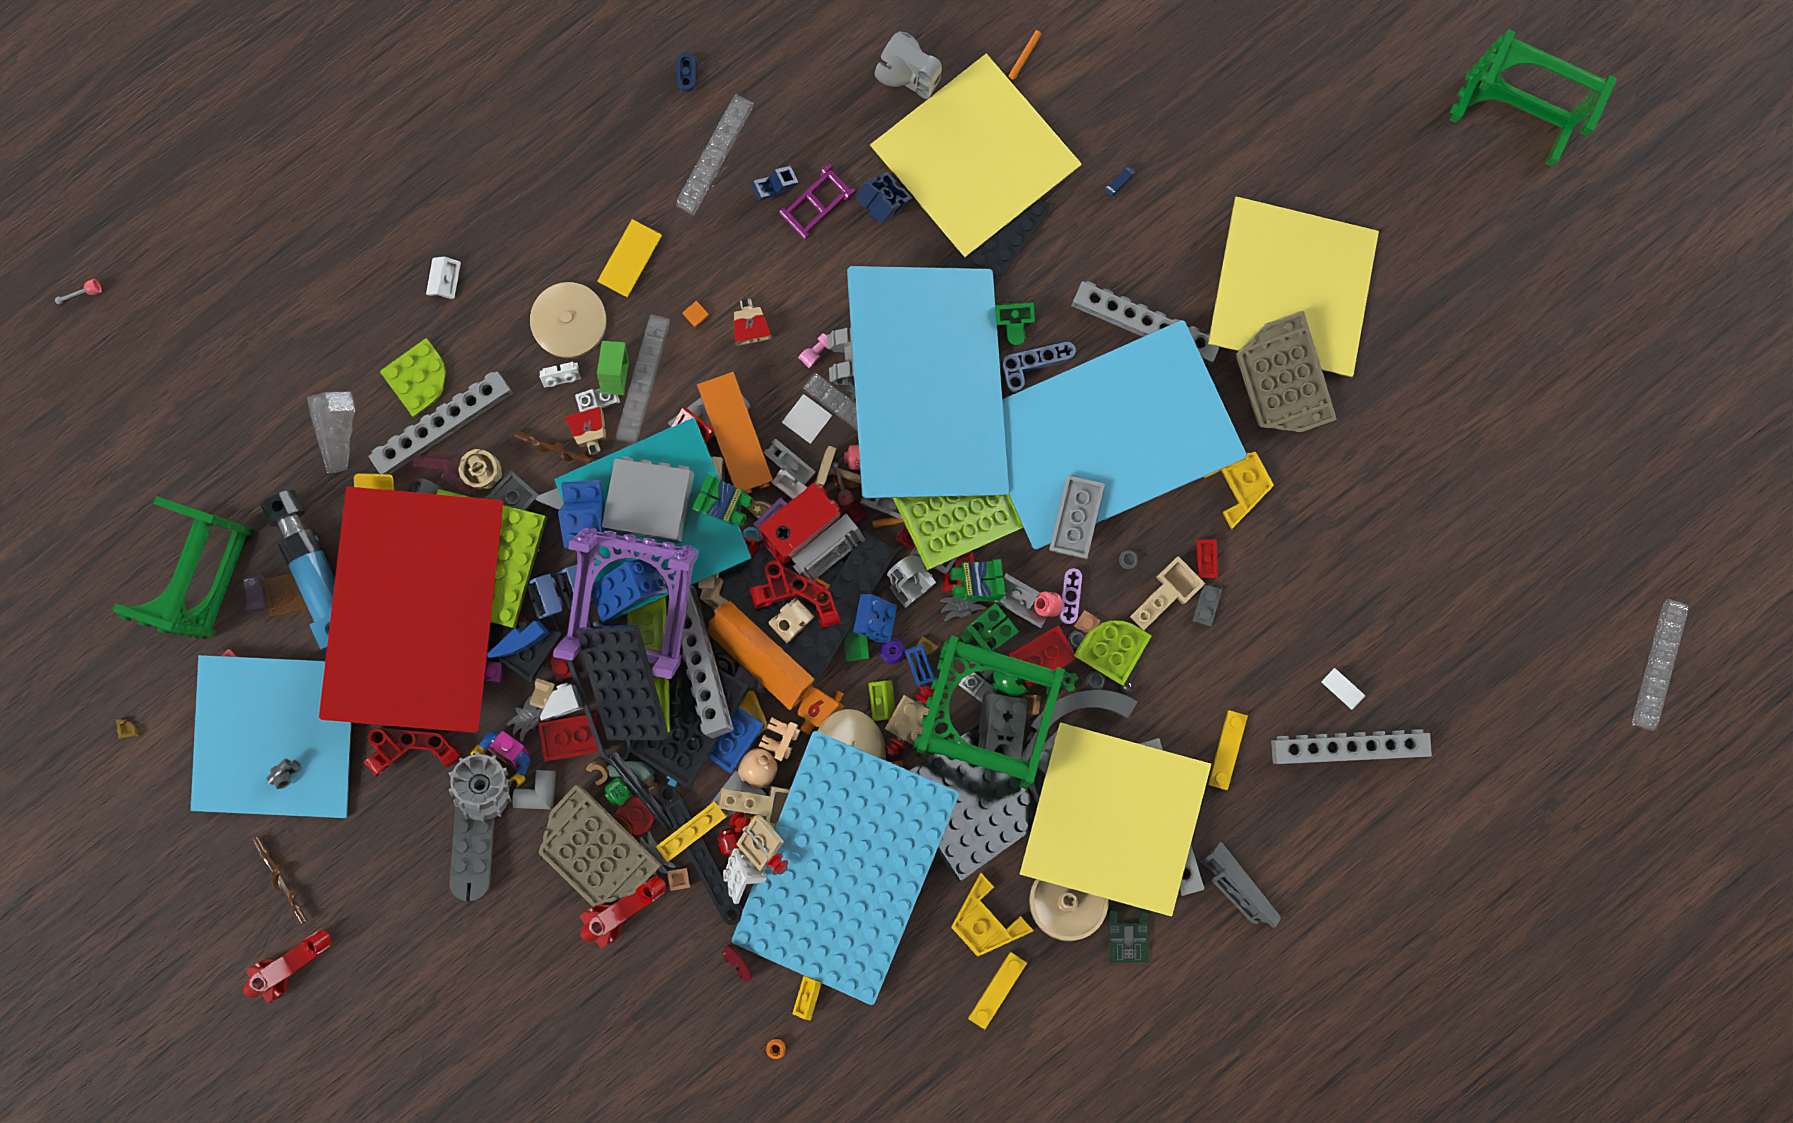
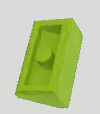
[869,680,895,721]

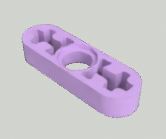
[1060,568,1082,624]

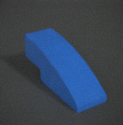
[487,621,550,658]

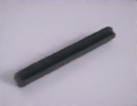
[608,753,673,831]

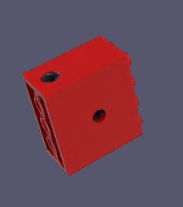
[759,482,840,568]

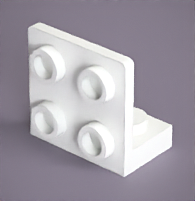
[723,848,767,904]

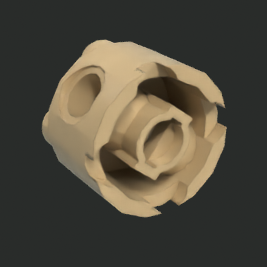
[459,449,502,490]
[768,598,815,643]

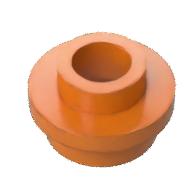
[766,1039,786,1059]

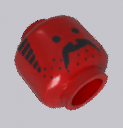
[717,827,742,857]

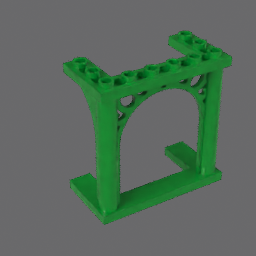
[1450,29,1617,167]
[113,496,254,640]
[913,635,1065,789]

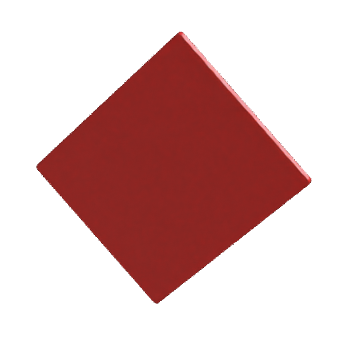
[319,487,504,733]

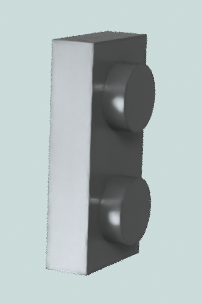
[1192,584,1222,627]

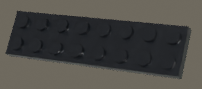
[789,531,897,682]

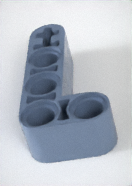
[1002,342,1076,393]

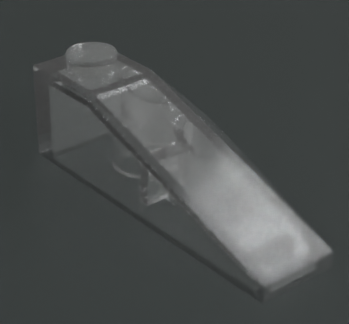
[307,392,355,474]

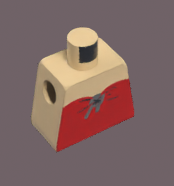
[734,299,772,346]
[565,406,606,455]

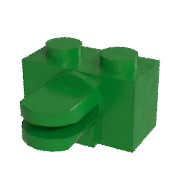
[995,302,1035,345]

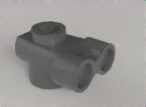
[267,758,301,789]

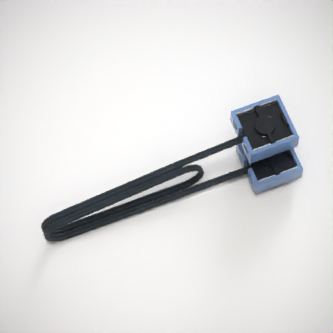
[527,565,631,762]

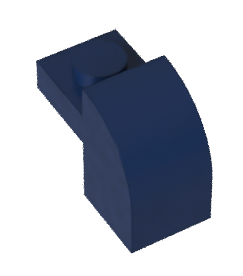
[751,166,798,201]

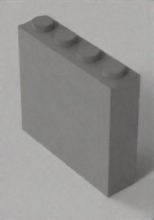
[602,457,694,542]

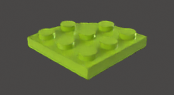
[380,338,446,418]
[1074,620,1151,685]

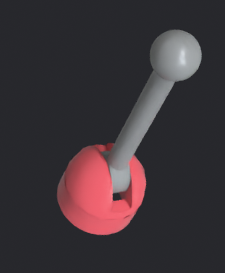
[55,279,101,304]
[831,462,854,506]

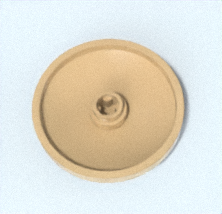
[530,282,607,358]
[818,709,886,760]
[1029,879,1108,941]

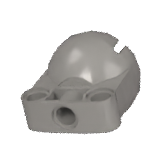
[875,31,942,99]

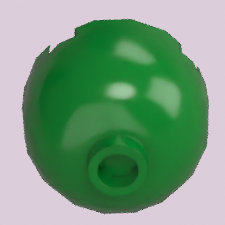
[992,671,1028,698]

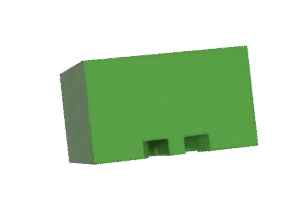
[597,341,629,395]

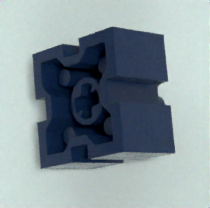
[855,171,912,224]

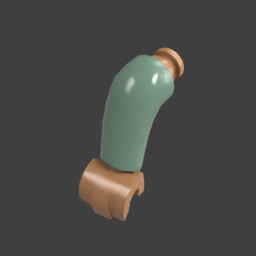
[586,759,658,791]

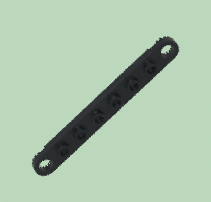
[658,784,742,925]

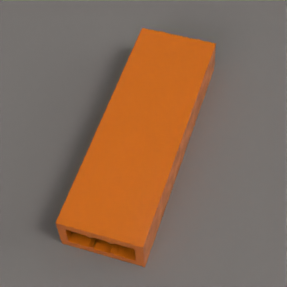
[697,372,773,494]
[707,601,815,710]

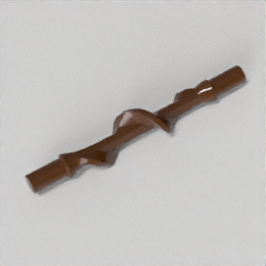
[514,431,596,465]
[252,837,308,925]

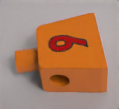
[798,685,844,735]

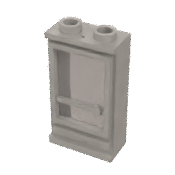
[792,514,865,582]

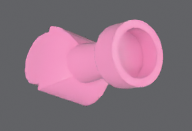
[798,333,828,369]

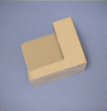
[700,578,728,607]
[530,678,555,709]

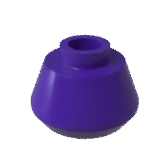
[880,638,906,664]

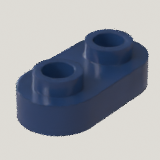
[676,53,696,92]

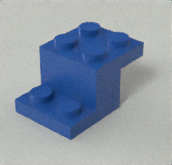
[558,480,605,548]

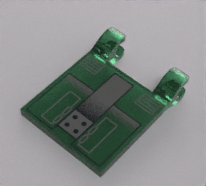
[1108,909,1149,963]

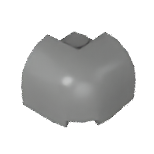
[887,555,936,608]

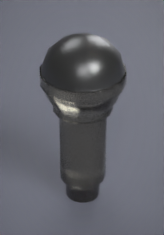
[1120,666,1139,694]

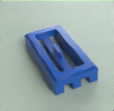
[905,643,934,687]

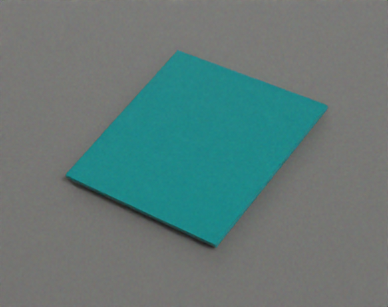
[554,417,752,620]

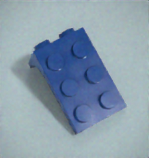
[591,558,668,623]

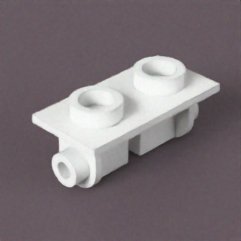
[539,361,581,388]
[771,469,807,499]

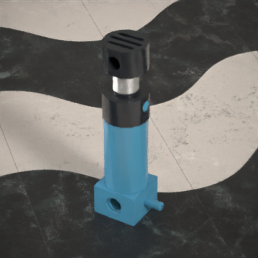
[260,490,335,650]

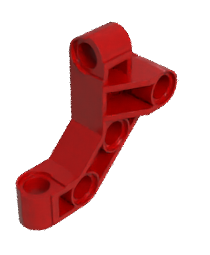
[750,561,840,628]
[364,727,462,777]
[579,877,666,949]
[243,930,331,1004]

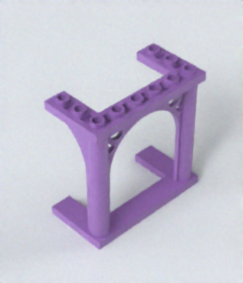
[553,527,699,679]

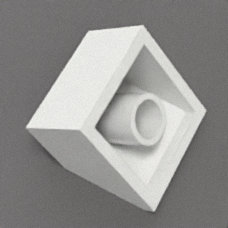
[540,683,584,721]

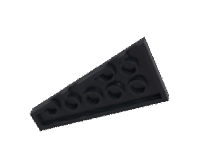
[940,200,1050,289]
[488,621,564,682]

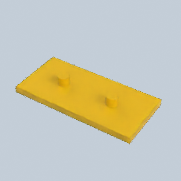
[597,219,662,298]

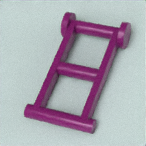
[779,164,857,240]

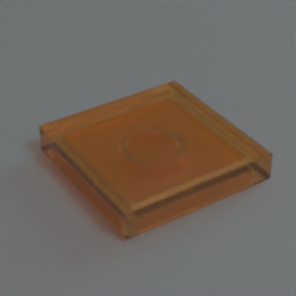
[263,573,308,618]

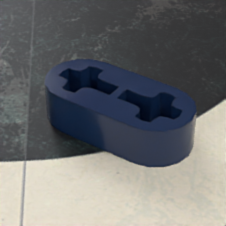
[1104,166,1136,198]

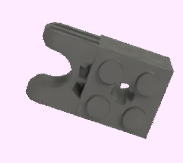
[978,694,1028,759]

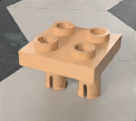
[759,717,801,761]

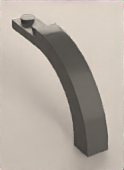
[1020,690,1138,761]

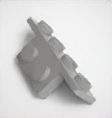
[995,573,1047,628]

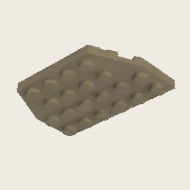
[1236,311,1337,432]
[539,783,661,908]

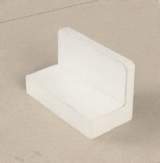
[426,257,461,299]

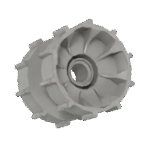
[827,328,855,386]
[449,751,512,823]

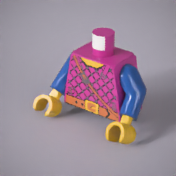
[471,731,531,788]

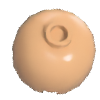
[738,748,778,789]

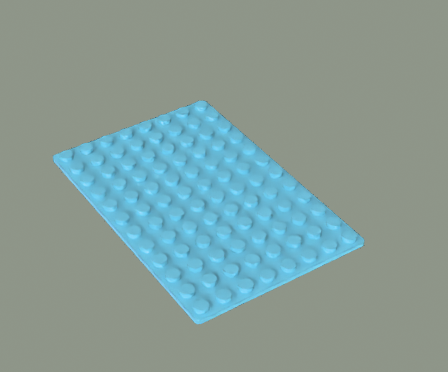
[847,266,1009,498]
[1002,320,1246,549]
[732,731,959,1005]

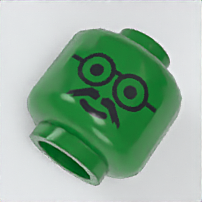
[604,777,633,806]

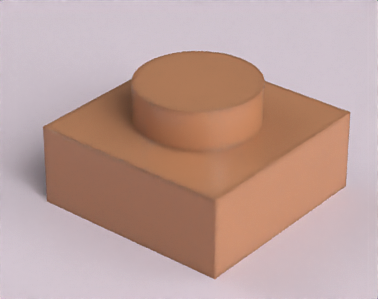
[1074,610,1100,635]
[1020,694,1041,715]
[667,868,691,891]

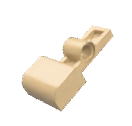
[1130,556,1205,630]
[718,786,790,827]

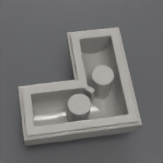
[513,770,556,810]

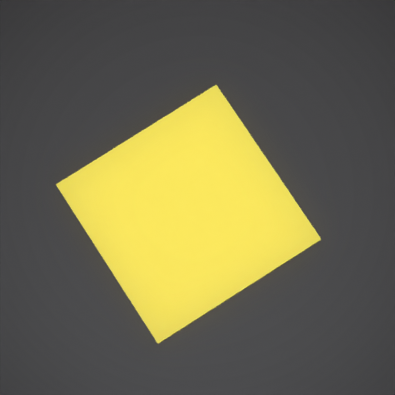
[870,54,1082,258]
[1208,197,1379,377]
[1020,723,1211,916]

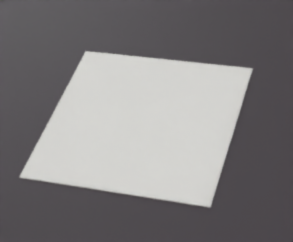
[782,394,832,444]

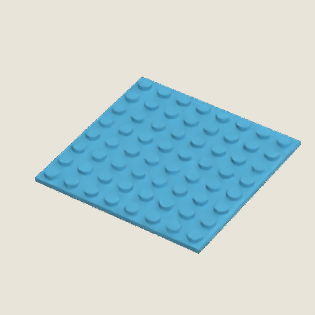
[191,655,352,818]

